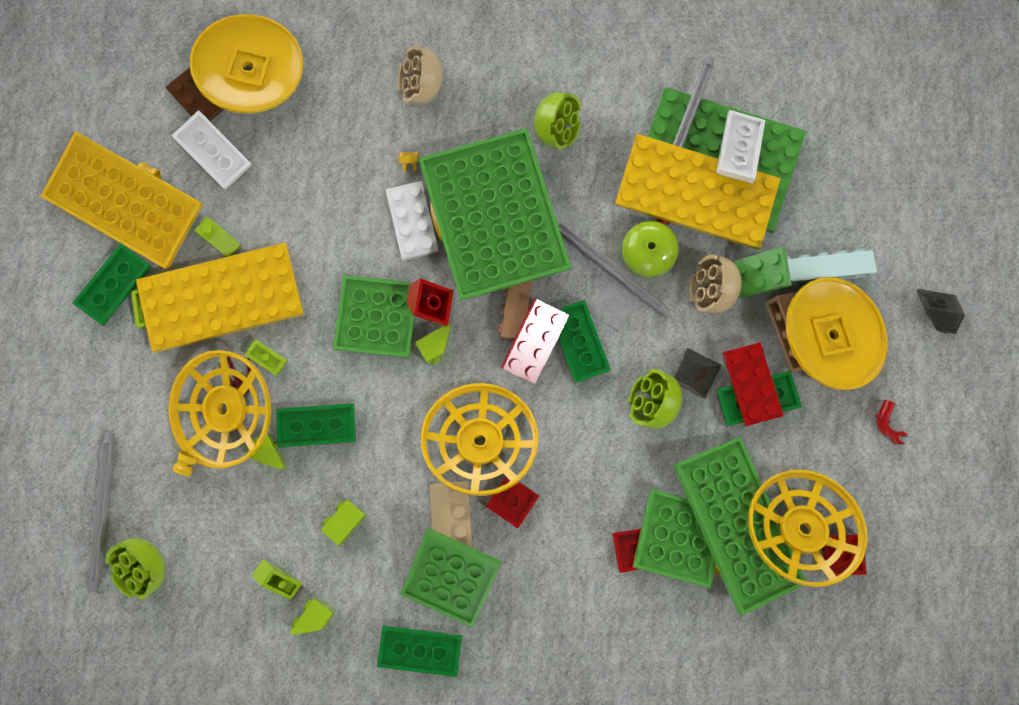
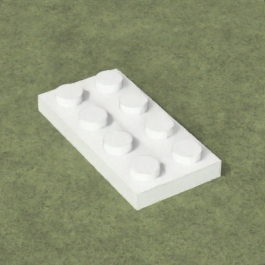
[171,110,252,190]
[716,110,765,184]
[386,181,439,261]

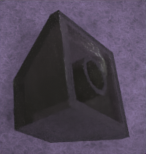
[917,289,965,334]
[673,348,722,399]

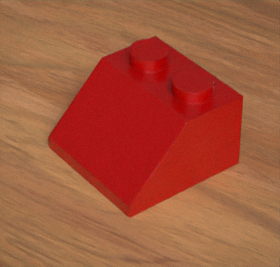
[407,278,454,327]

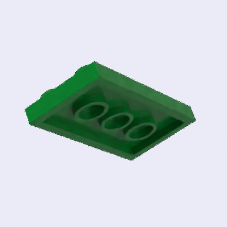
[72,244,152,326]
[558,299,611,384]
[715,370,802,427]
[276,403,357,448]
[377,625,462,677]

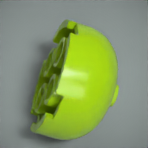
[534,92,582,150]
[621,221,679,279]
[628,369,683,429]
[106,538,166,600]

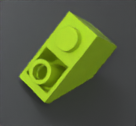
[289,597,336,635]

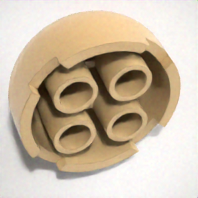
[398,45,443,104]
[689,255,742,314]

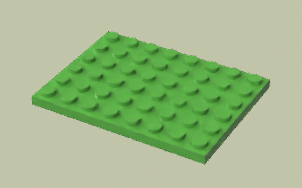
[648,87,806,234]
[419,128,571,301]

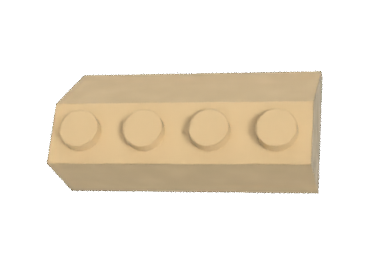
[430,481,473,548]

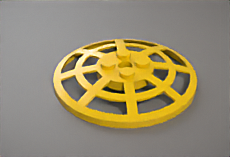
[168,350,271,468]
[421,383,539,496]
[748,470,868,587]

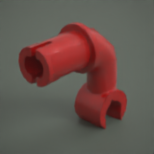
[875,400,908,445]

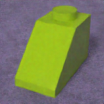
[194,216,241,257]
[415,324,451,365]
[246,433,288,470]
[252,559,302,600]

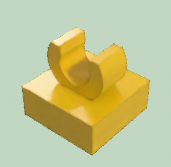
[399,152,419,171]

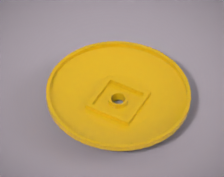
[190,14,303,114]
[786,277,888,390]

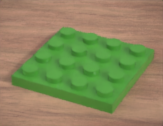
[333,275,415,359]
[632,489,716,588]
[400,528,502,628]

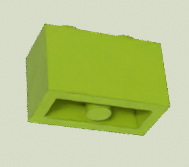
[321,499,367,546]

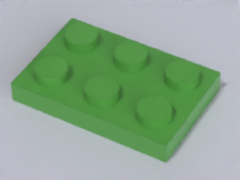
[732,247,792,299]

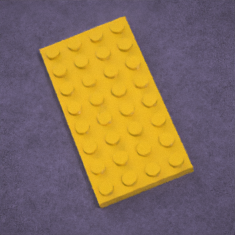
[40,131,204,269]
[614,133,780,250]
[136,242,304,353]

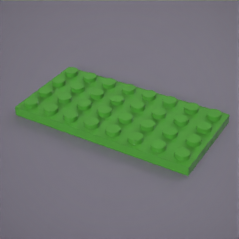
[673,436,806,616]

